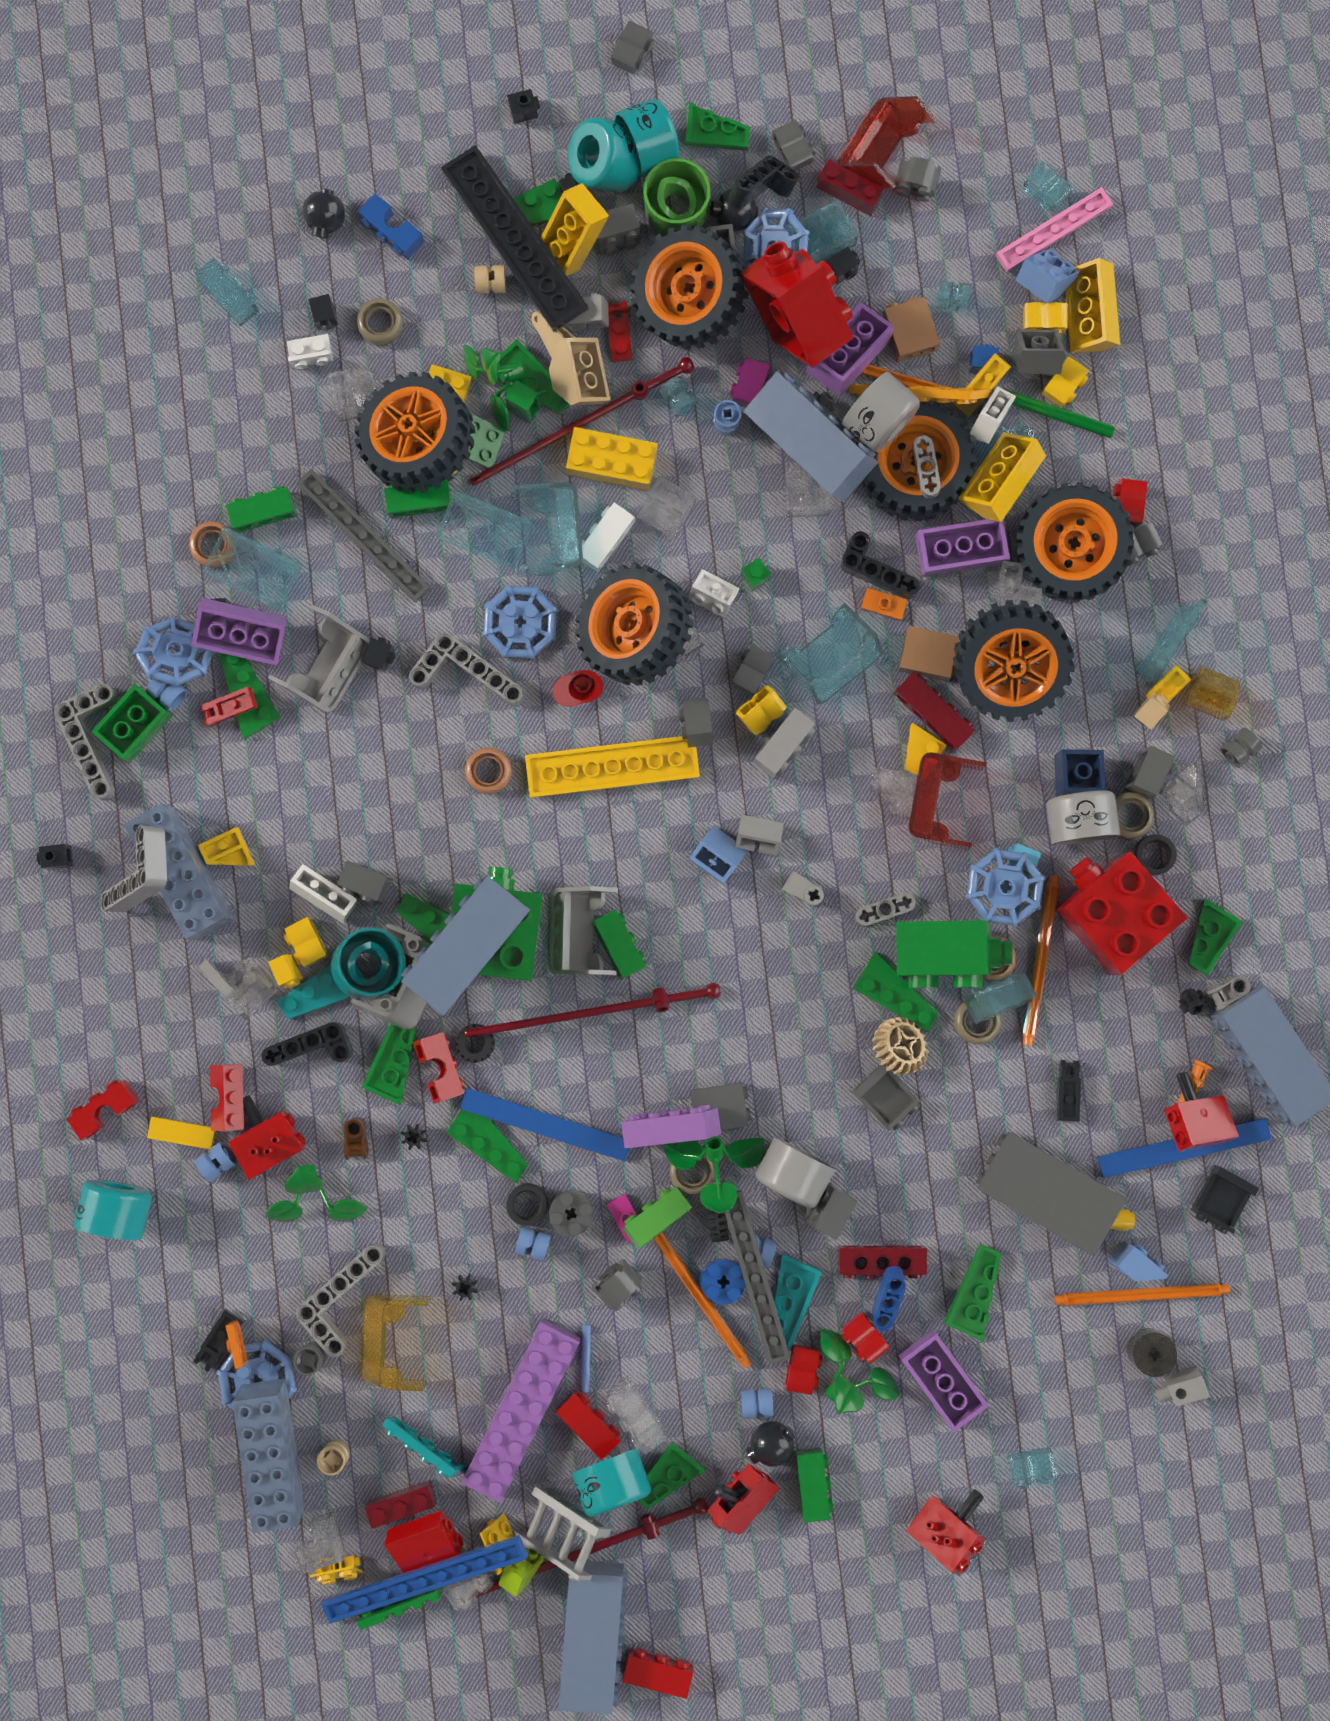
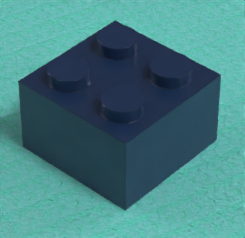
[1054,749,1106,797]

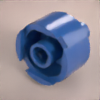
[699,1258,745,1305]

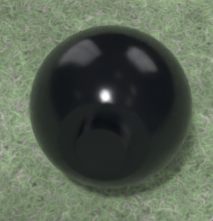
[303,188,345,239]
[710,189,758,232]
[747,1421,795,1467]

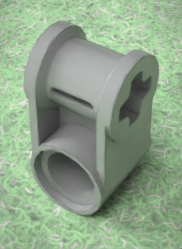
[782,871,824,906]
[1206,976,1251,1011]

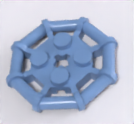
[742,208,810,267]
[482,584,559,660]
[133,616,216,687]
[966,847,1045,927]
[217,1339,298,1410]

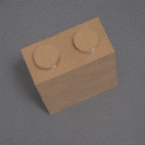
[882,297,940,363]
[898,626,959,681]

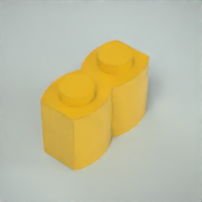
[1023,302,1068,336]
[1042,356,1089,408]
[736,685,787,735]
[284,917,329,968]
[268,954,303,989]

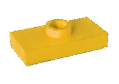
[1145,665,1192,703]

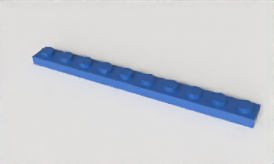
[321,1535,528,1624]

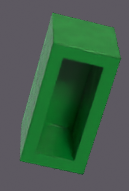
[505,380,541,424]

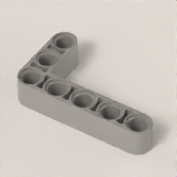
[409,633,524,706]
[54,684,119,800]
[101,825,167,912]
[296,1243,386,1357]

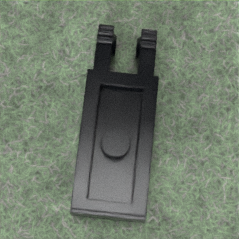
[1056,1060,1081,1122]
[193,1309,244,1372]

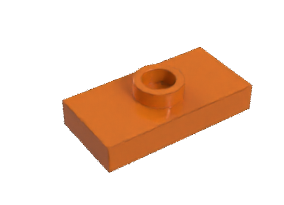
[860,588,907,621]
[226,1320,248,1369]

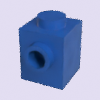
[969,344,1002,374]

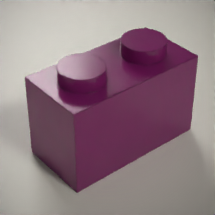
[730,358,770,408]

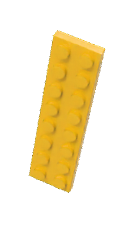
[525,736,700,798]

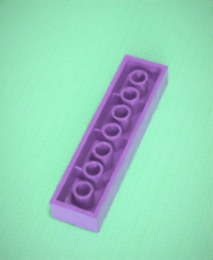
[461,1318,581,1503]

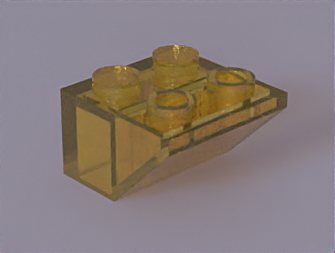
[1184,665,1240,721]

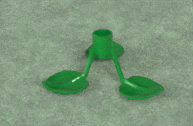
[463,345,524,432]
[664,1137,765,1213]
[265,1165,368,1222]
[820,1329,900,1414]

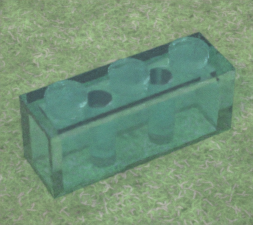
[194,257,259,327]
[964,973,1037,1024]

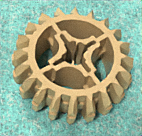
[872,1017,929,1076]

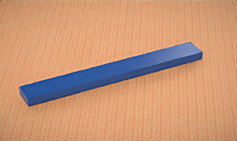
[460,1088,629,1162]
[1097,1118,1272,1178]

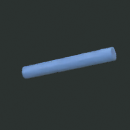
[581,1324,591,1392]

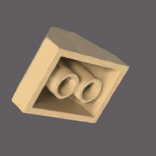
[532,312,611,405]

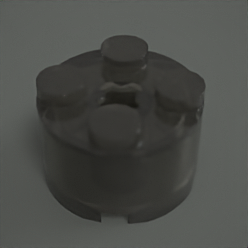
[1127,1328,1177,1377]

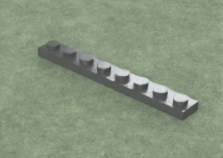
[297,468,431,603]
[725,1190,790,1364]

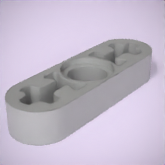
[913,436,941,499]
[855,893,916,926]
[199,959,237,1000]

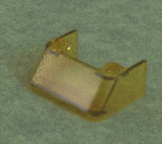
[361,1294,431,1391]

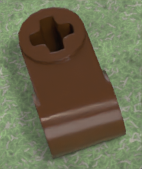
[344,1117,369,1160]

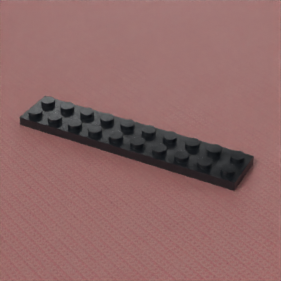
[441,145,589,332]

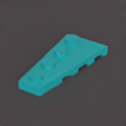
[276,963,366,1019]
[775,1254,823,1353]
[382,1416,469,1478]

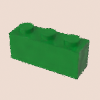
[384,480,453,518]
[225,486,298,534]
[591,910,646,980]
[795,1448,834,1523]

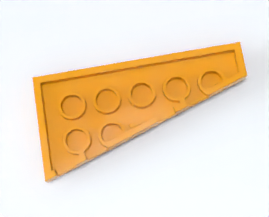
[849,384,992,404]

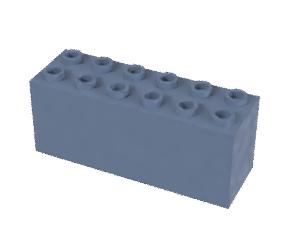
[743,371,878,501]
[123,803,236,940]
[401,876,530,1016]
[1210,987,1330,1127]
[232,1378,305,1533]
[558,1560,628,1715]

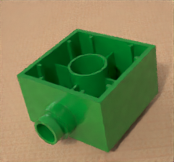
[451,866,542,981]
[896,920,1013,988]

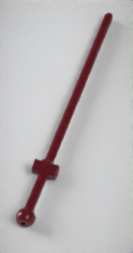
[470,357,695,486]
[464,983,721,1038]
[461,1498,709,1602]

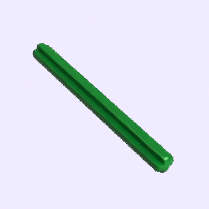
[1000,387,1115,438]

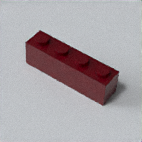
[893,672,976,752]

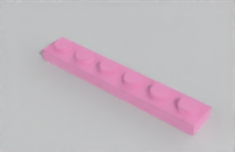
[995,187,1113,272]

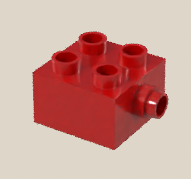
[740,241,854,368]
[1055,851,1188,975]

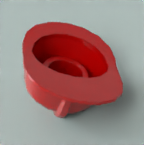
[553,670,603,707]

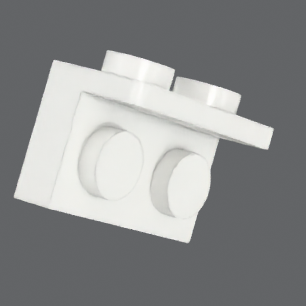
[286,334,333,369]
[688,569,740,617]

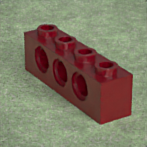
[838,1245,927,1279]

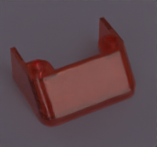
[838,96,937,189]
[908,752,987,850]

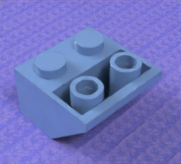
[1015,249,1080,303]
[689,825,748,885]
[1108,1241,1169,1281]

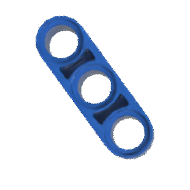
[872,1266,906,1331]

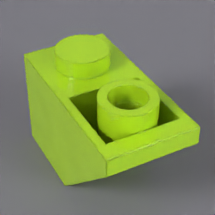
[498,1547,545,1597]

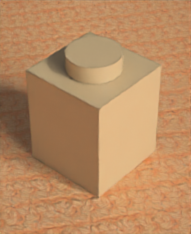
[1135,692,1170,729]

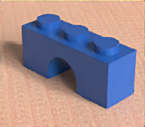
[358,193,425,260]

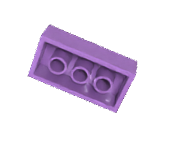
[806,303,895,396]
[915,519,1010,577]
[191,598,288,665]
[621,1105,721,1148]
[898,1329,989,1432]

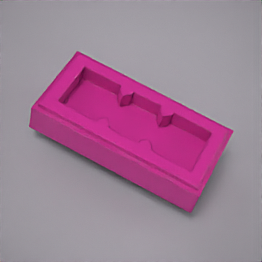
[606,1193,638,1243]

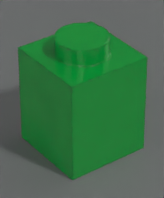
[740,558,771,592]

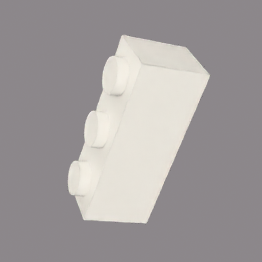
[970,386,1016,444]
[576,502,635,572]
[289,864,357,924]

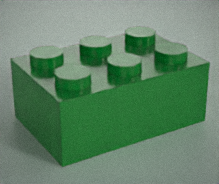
[91,684,173,763]

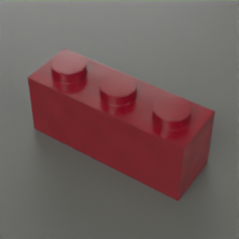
[816,159,884,216]
[365,1479,437,1529]

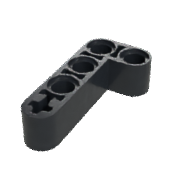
[728,155,799,208]
[840,531,920,600]
[261,1022,353,1066]

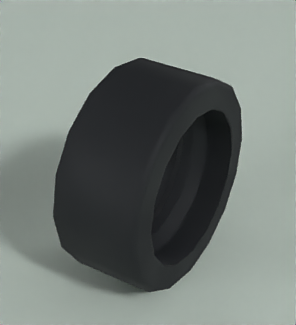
[1133,834,1177,876]
[506,1183,548,1226]

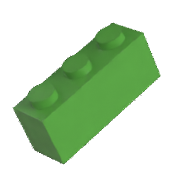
[623,1187,692,1251]

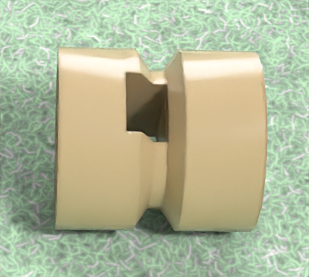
[474,265,506,294]
[317,1439,350,1476]

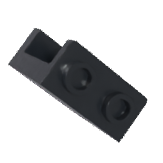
[1191,1165,1259,1235]

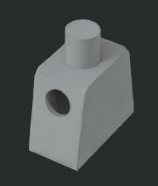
[1155,1365,1210,1407]

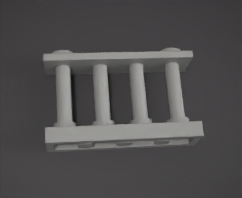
[514,1486,611,1582]

